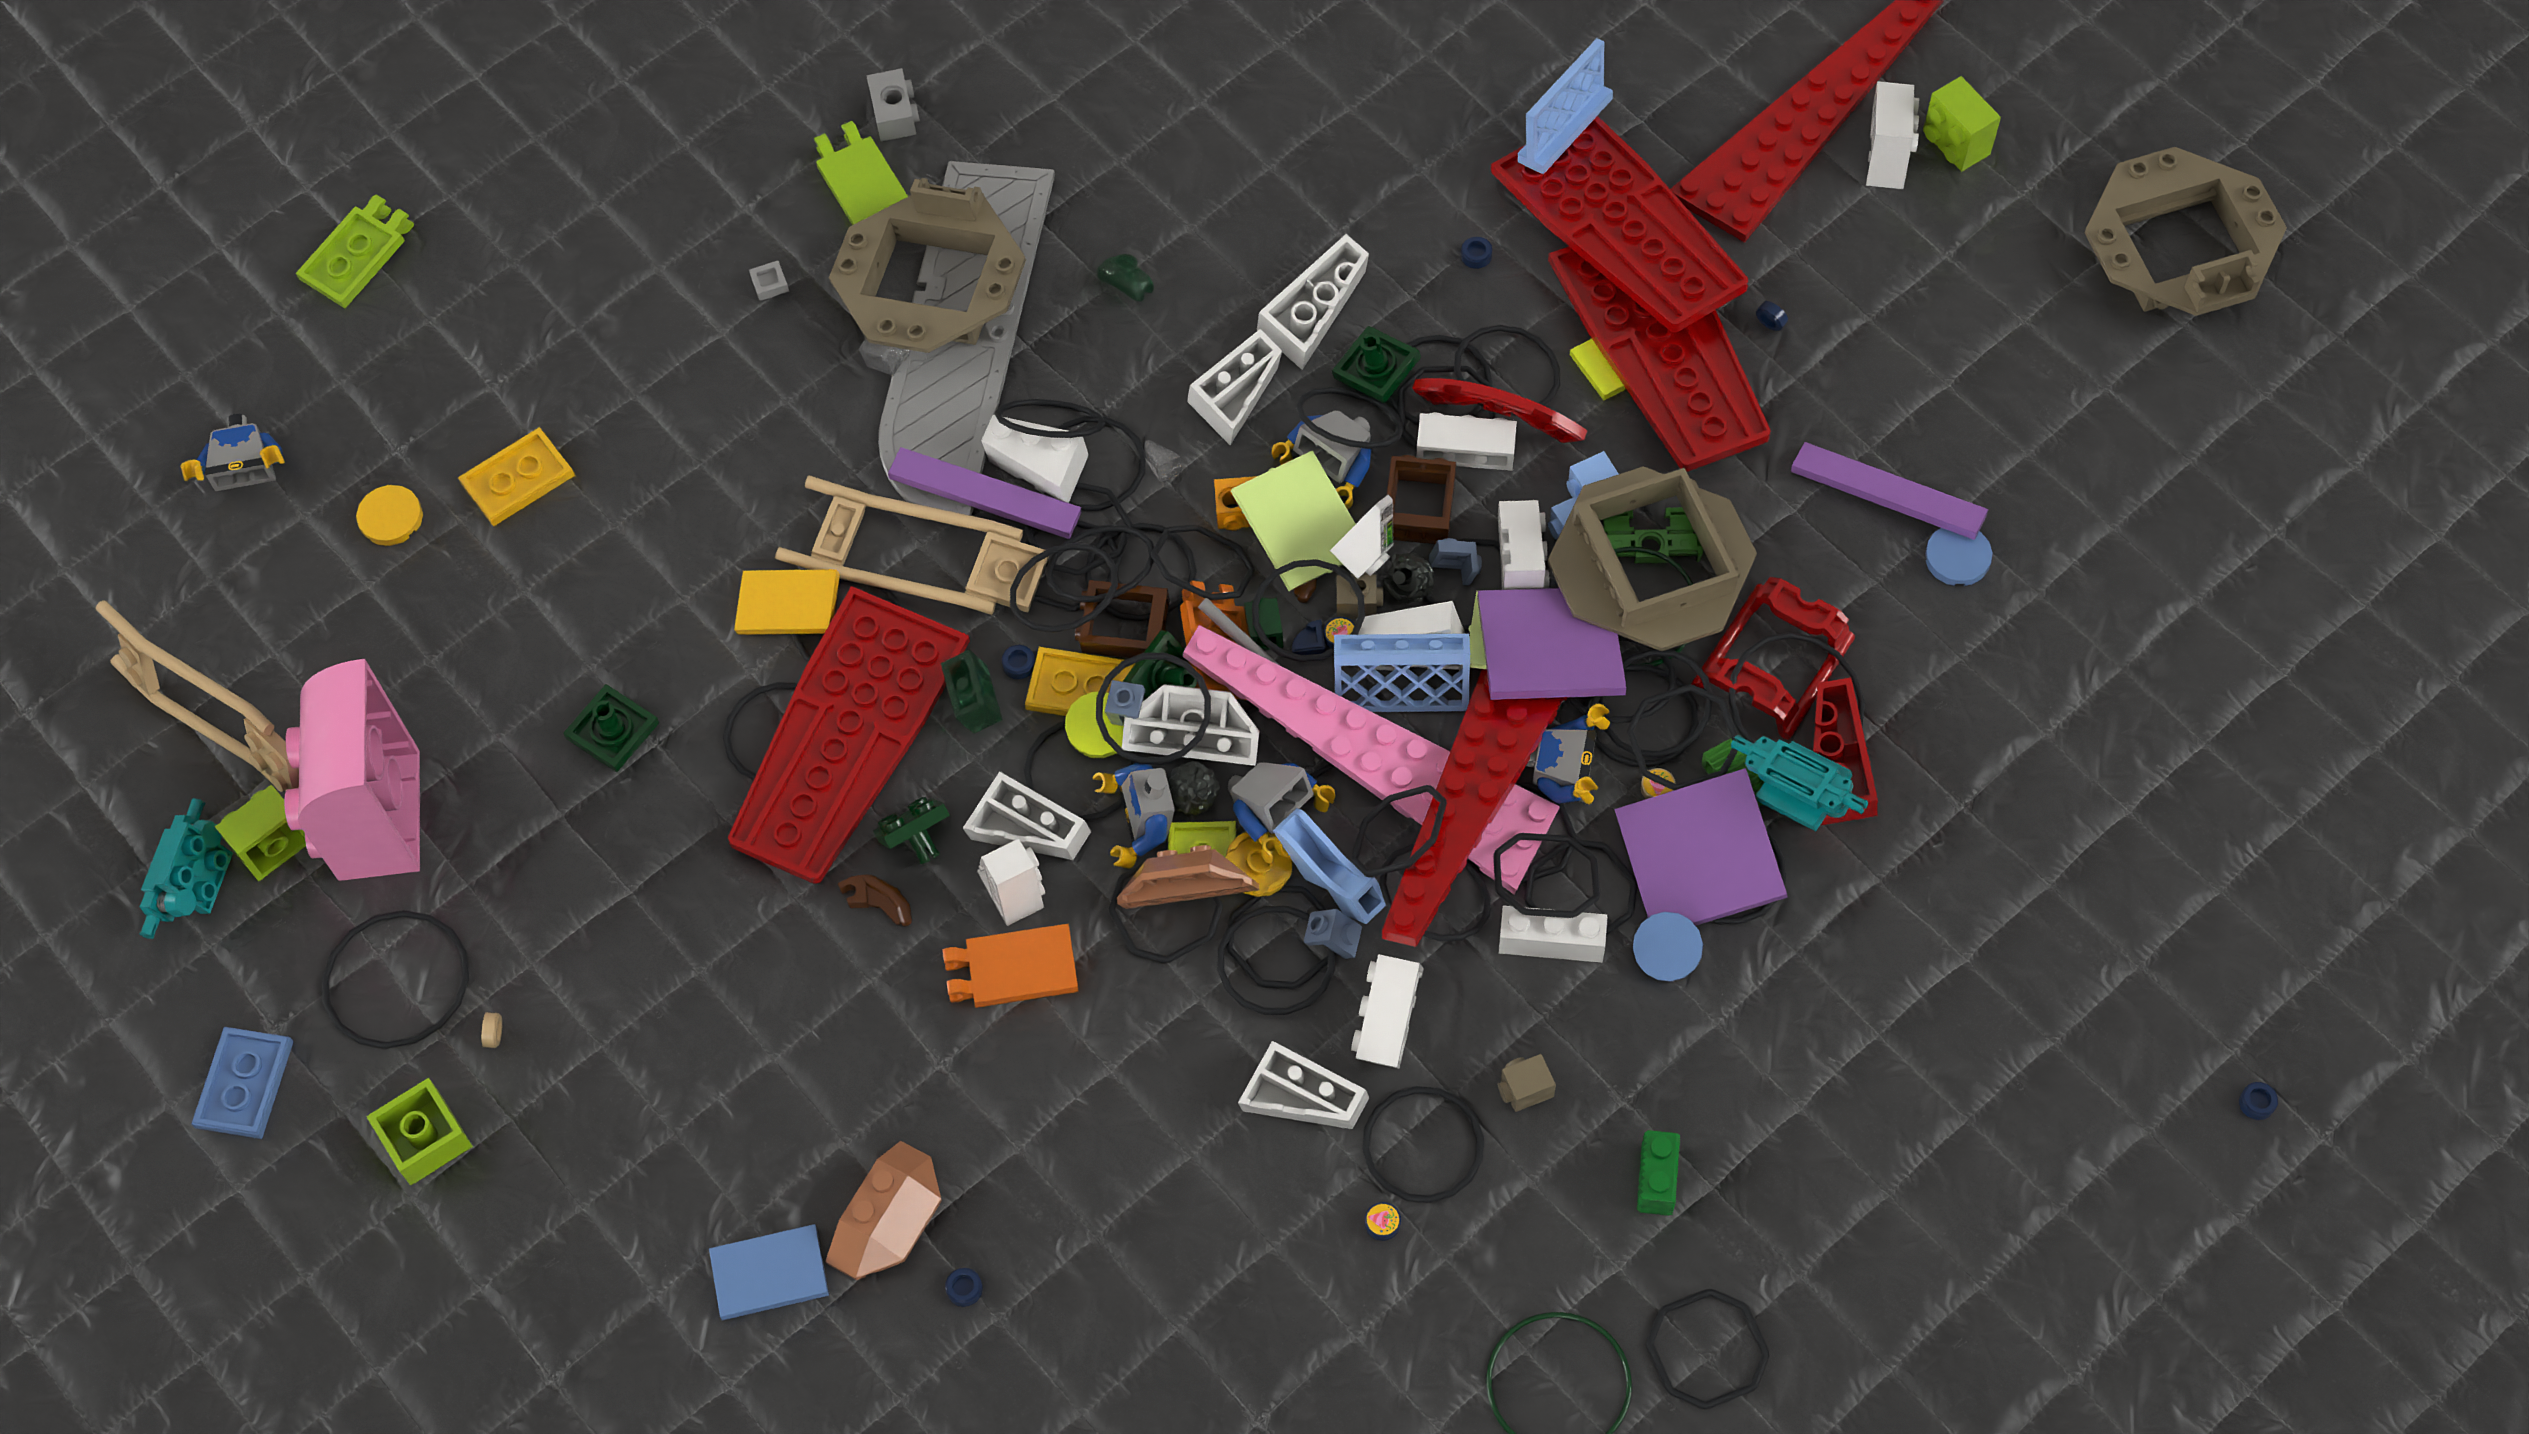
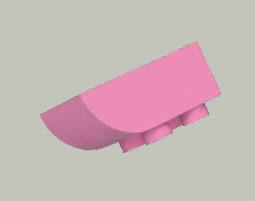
[284,659,420,881]

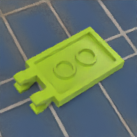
[814,121,908,225]
[295,194,414,308]

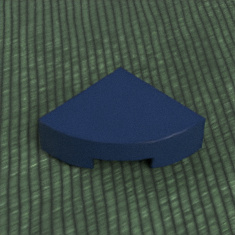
[1292,620,1325,655]

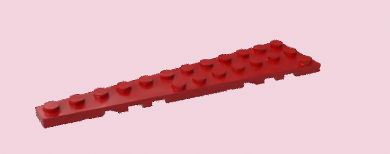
[1670,0,1944,242]
[1382,669,1567,947]

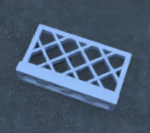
[1518,38,1613,174]
[1334,634,1470,712]

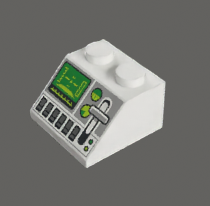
[1330,495,1393,579]

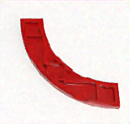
[1412,378,1588,443]

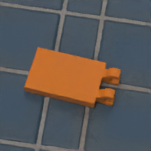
[1180,581,1248,700]
[942,923,1079,1008]

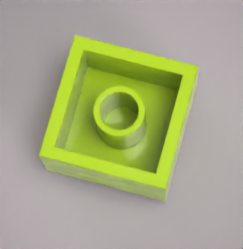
[1923,76,2001,172]
[215,785,306,882]
[366,1078,473,1185]

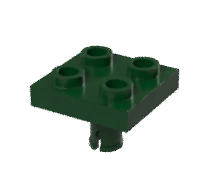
[1332,326,1421,403]
[1123,631,1197,702]
[563,684,659,772]
[873,797,950,864]

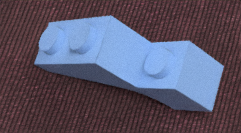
[1548,451,1619,540]
[1273,808,1386,924]

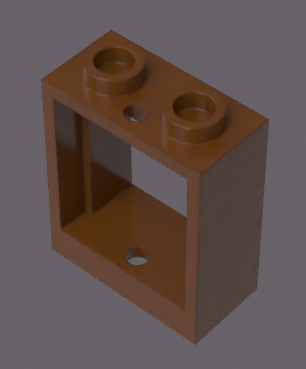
[1387,455,1456,544]
[1075,580,1170,658]

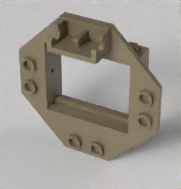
[2084,147,2287,316]
[829,178,1026,353]
[1547,466,1757,651]

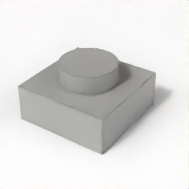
[749,261,789,301]

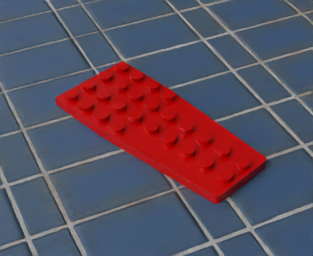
[1491,116,1748,332]
[1548,246,1771,472]
[728,586,970,884]

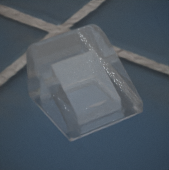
[1144,440,1182,483]

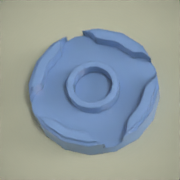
[1925,528,1993,586]
[1633,912,1703,982]

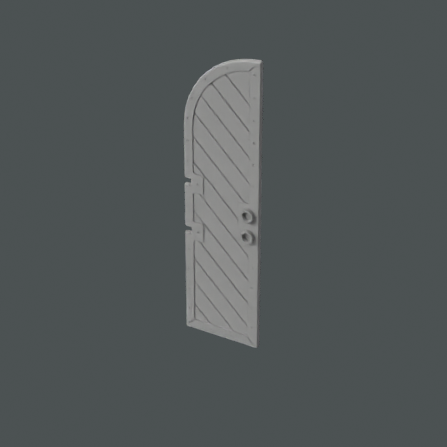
[878,161,1055,527]

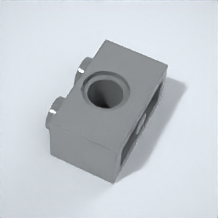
[867,68,920,142]

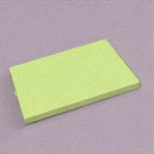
[1231,450,1356,591]

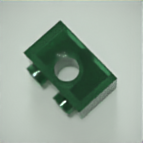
[940,649,1003,734]

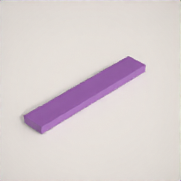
[1791,442,1988,540]
[888,447,1081,539]

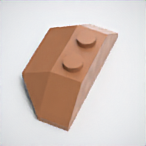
[1117,845,1259,909]
[825,1141,942,1280]

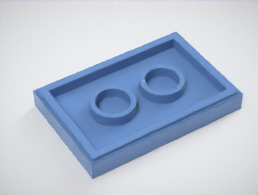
[191,1027,294,1139]
[709,1224,829,1320]

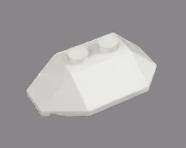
[1122,684,1259,766]

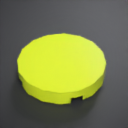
[1065,692,1124,758]

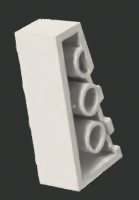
[1257,234,1369,370]

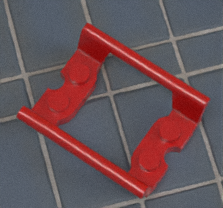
[1691,577,1855,740]

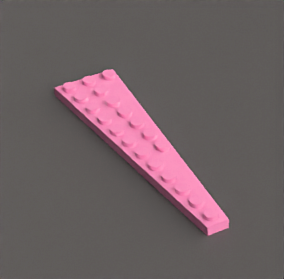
[1183,625,1560,895]

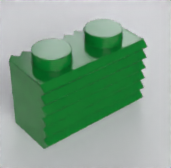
[1636,1130,1680,1216]

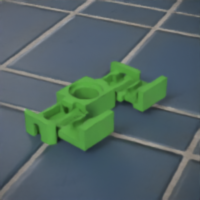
[1603,507,1703,563]

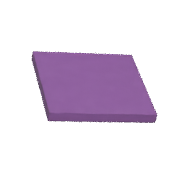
[1477,588,1627,700]
[1614,768,1788,926]

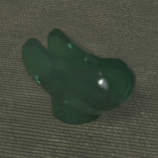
[1097,254,1154,302]

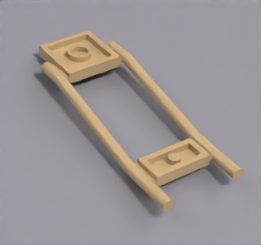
[775,475,1049,615]
[96,600,299,792]

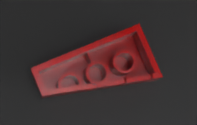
[1813,677,1878,826]

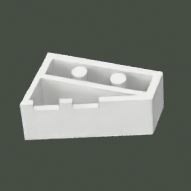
[1187,329,1282,445]
[981,415,1089,503]
[1498,500,1549,590]
[963,772,1091,860]
[1238,1041,1369,1129]

